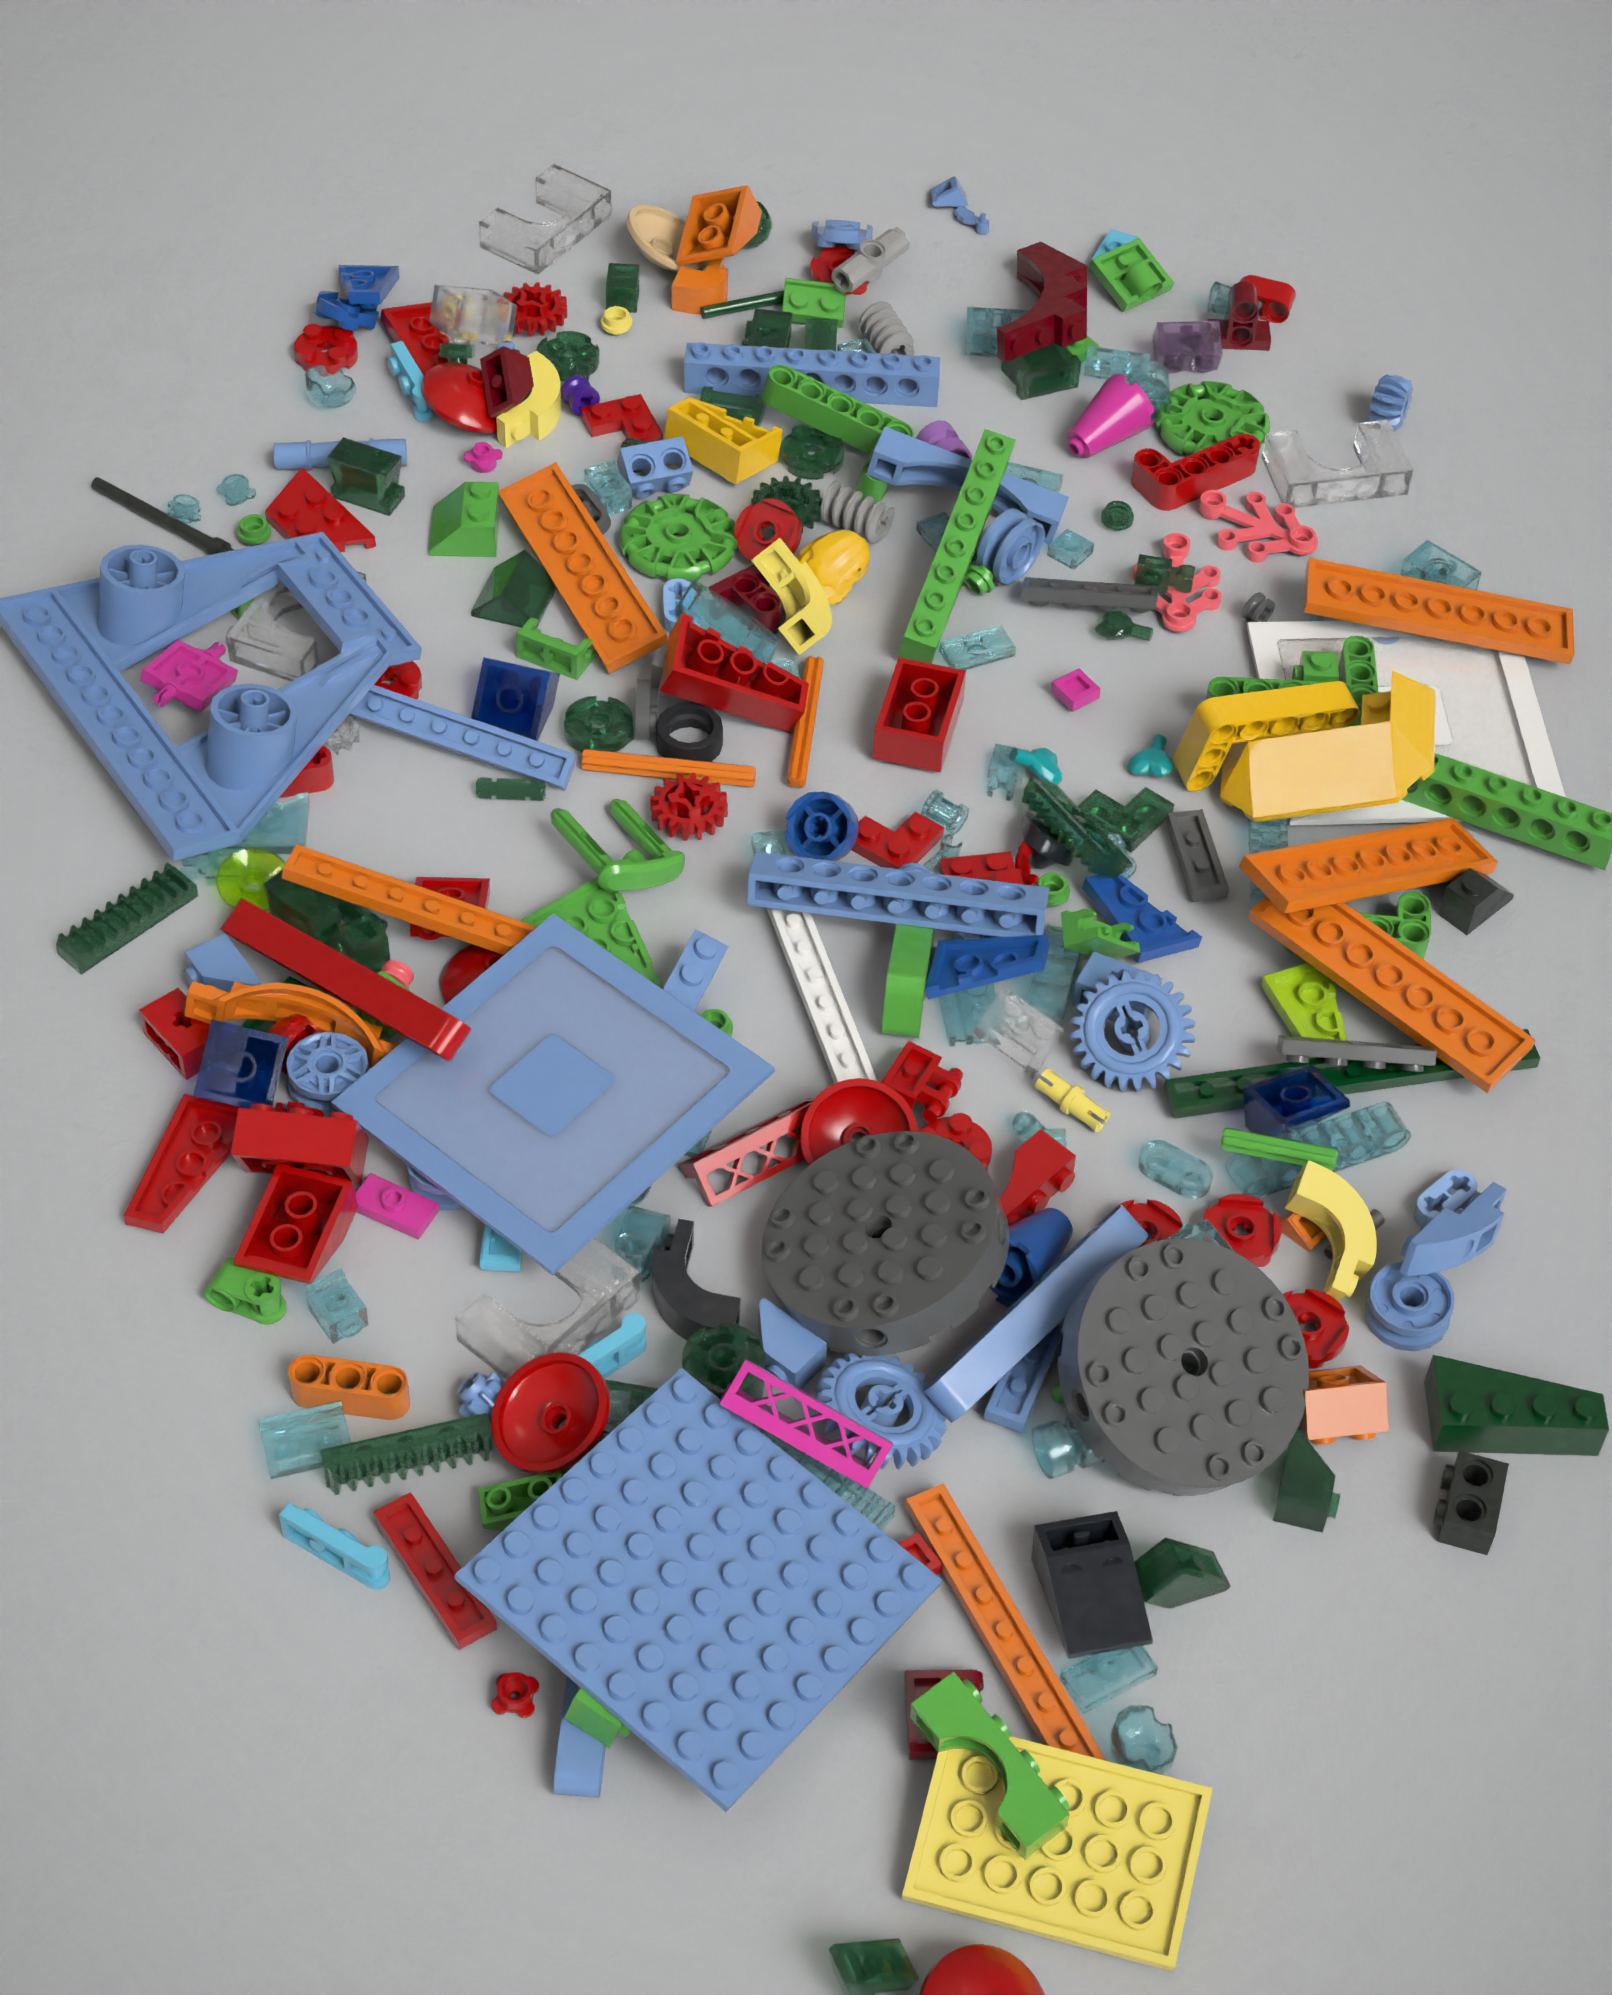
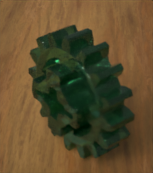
[751,476,823,534]

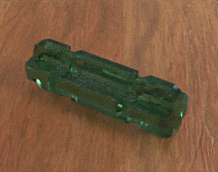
[476,777,546,801]

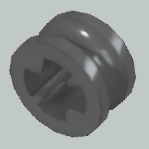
[1242,592,1275,622]

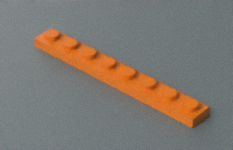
[281,844,537,955]
[905,1483,1107,1761]

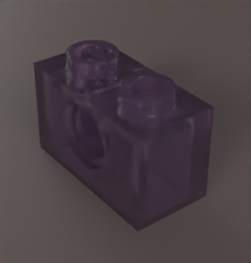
[1152,321,1223,373]

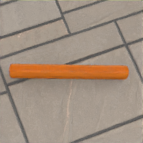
[787,656,824,789]
[581,749,756,787]

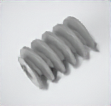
[859,301,914,355]
[821,480,894,544]

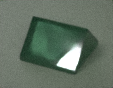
[471,550,556,629]

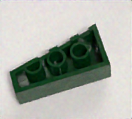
[1424,1355,1609,1456]

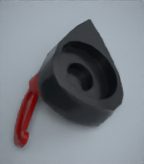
[1015,811,1078,886]

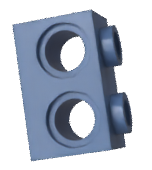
[617,436,694,498]

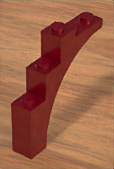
[997,241,1088,362]

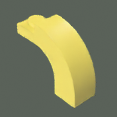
[496,351,561,448]
[751,538,832,655]
[1285,1160,1377,1302]

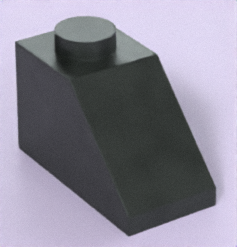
[1439,868,1514,935]

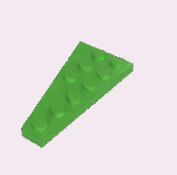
[521,877,664,989]

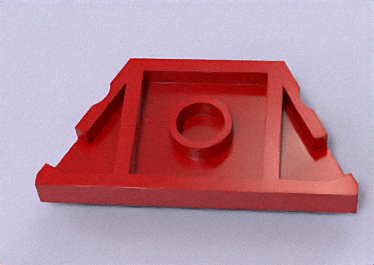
[265,468,376,552]

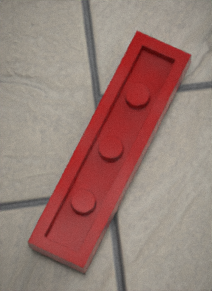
[373,1492,497,1650]

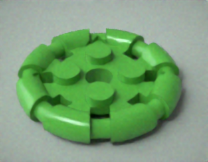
[1155,381,1270,455]
[619,494,738,582]

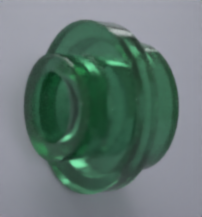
[1101,501,1134,531]

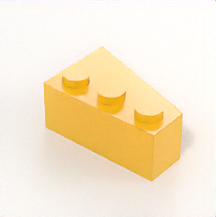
[664,397,783,485]

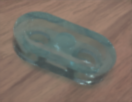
[1138,1140,1213,1199]

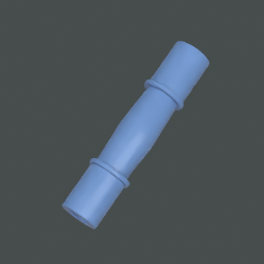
[273,438,407,470]

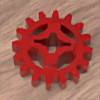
[500,282,568,337]
[650,773,728,841]

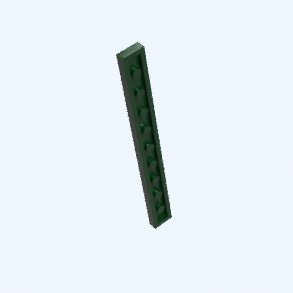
[1163,1029,1540,1119]

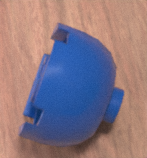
[785,791,859,861]

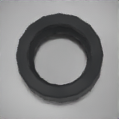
[656,702,723,762]

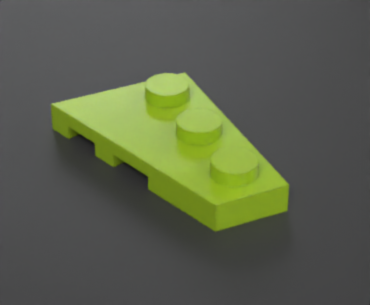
[1261,963,1347,1059]

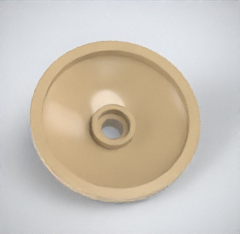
[626,204,709,273]

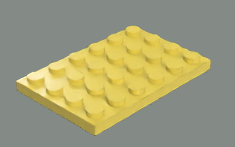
[902,1736,1213,1972]

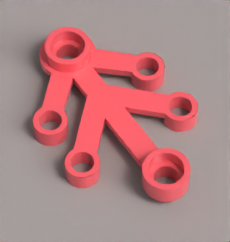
[1199,490,1318,563]
[1133,533,1222,632]

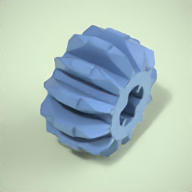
[1369,374,1413,430]

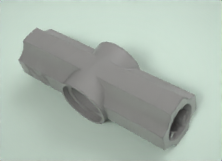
[831,227,909,294]

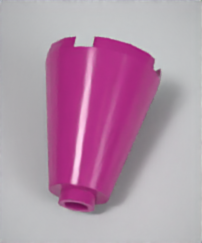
[1067,374,1155,458]

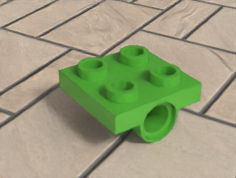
[1089,238,1174,312]

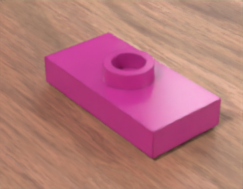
[355,1173,439,1240]

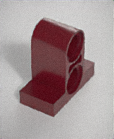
[1206,281,1271,351]
[708,564,781,637]

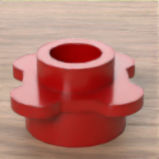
[491,1672,539,1718]

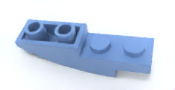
[1399,1182,1507,1276]

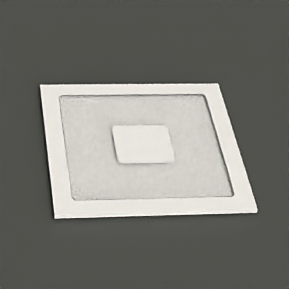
[1247,620,1565,826]

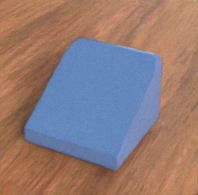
[929,176,968,207]

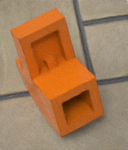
[672,258,728,314]

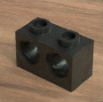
[1433,1450,1509,1555]

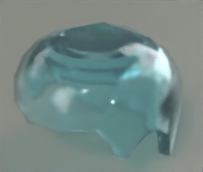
[305,365,356,408]
[1109,1705,1178,1775]

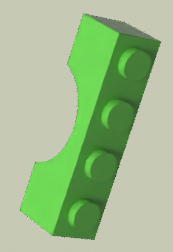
[910,1671,1070,1860]

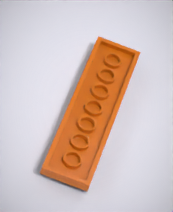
[499,462,668,674]
[1304,557,1575,664]
[1239,818,1498,914]
[1248,896,1535,1094]

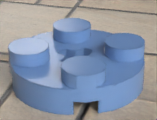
[811,220,873,249]

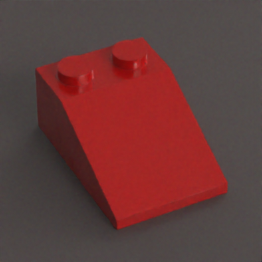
[233,1163,358,1285]

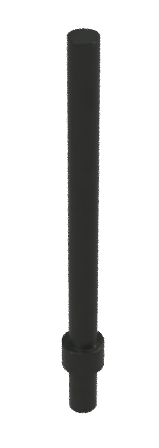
[91,477,234,555]

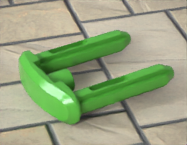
[550,799,685,892]

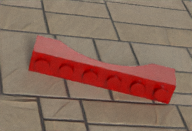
[1000,1129,1076,1226]

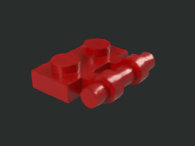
[881,1041,963,1123]

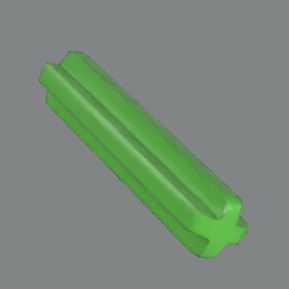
[1220,1128,1338,1171]

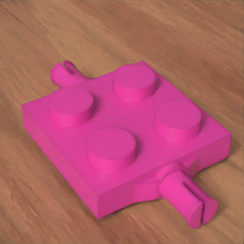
[140,640,238,712]

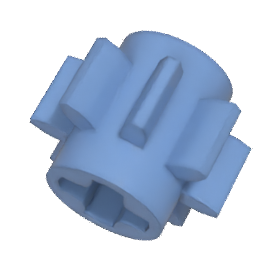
[457,1372,505,1423]

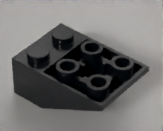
[1031,1511,1153,1659]

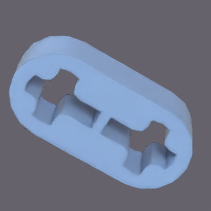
[663,578,694,633]
[1414,1170,1478,1226]

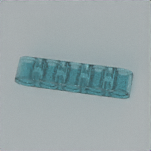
[1226,1102,1411,1199]

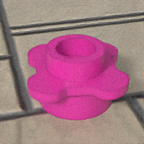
[464,442,503,473]

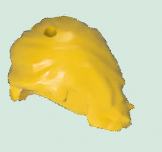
[797,529,870,605]

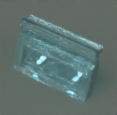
[939,983,1004,1046]
[258,1401,354,1479]

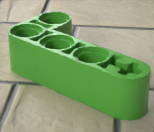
[1282,891,1431,959]
[881,924,934,1038]

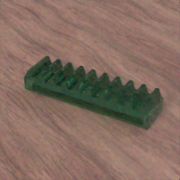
[1022,777,1130,879]
[56,862,199,975]
[320,1413,493,1495]

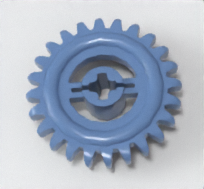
[1070,970,1195,1092]
[815,1353,946,1469]

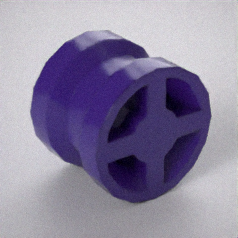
[561,375,600,416]

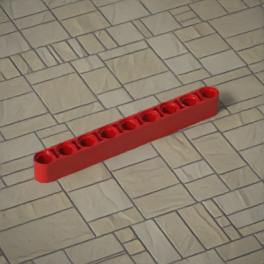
[220,897,472,1063]

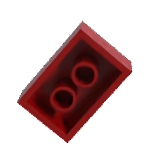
[872,657,966,773]
[231,1104,369,1185]

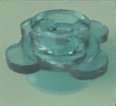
[217,474,256,506]
[168,494,201,523]

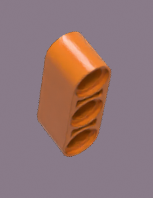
[288,1355,410,1420]

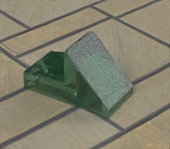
[828,1938,919,1995]

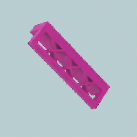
[720,1358,893,1489]

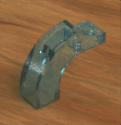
[676,579,778,664]

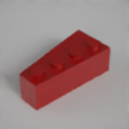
[659,612,809,733]

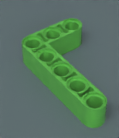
[761,365,914,504]
[1206,635,1379,728]

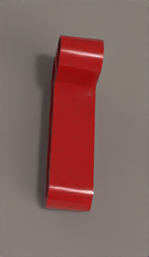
[1131,434,1260,511]

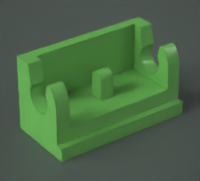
[516,617,595,680]
[1061,909,1140,959]

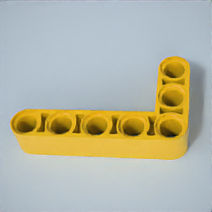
[1172,681,1361,792]

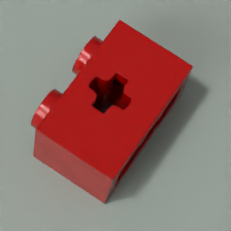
[139,988,225,1080]

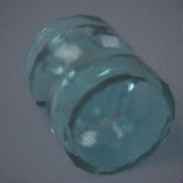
[1128,361,1172,421]
[1032,1416,1106,1479]

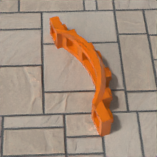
[184,981,399,1069]

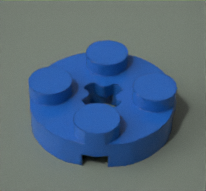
[314,291,379,331]

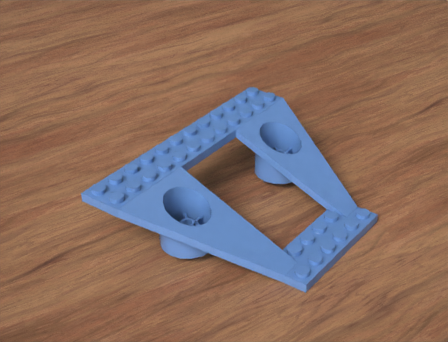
[0,532,422,861]

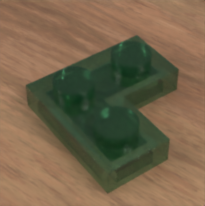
[1074,787,1174,853]

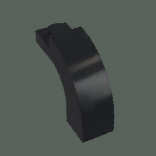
[652,1219,741,1354]

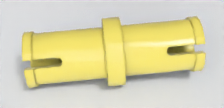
[1035,1068,1111,1132]

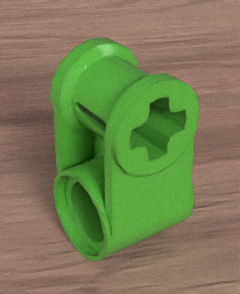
[204,1257,287,1325]

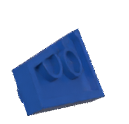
[338,265,400,309]
[1082,870,1202,963]
[925,935,1050,999]

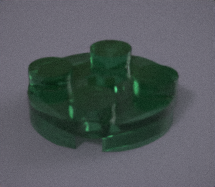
[536,331,600,381]
[780,425,845,480]
[564,696,634,753]

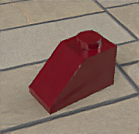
[480,346,534,418]

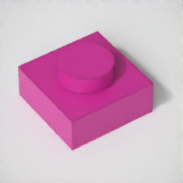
[1051,668,1101,712]

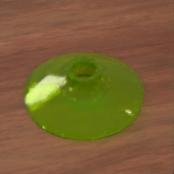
[216,848,291,911]

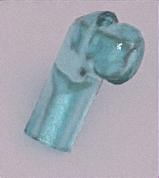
[1012,1111,1067,1147]

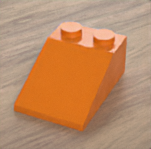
[676,185,762,266]

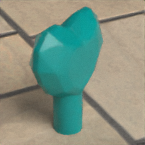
[1127,734,1173,778]
[1009,747,1062,785]

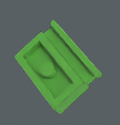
[781,278,846,328]

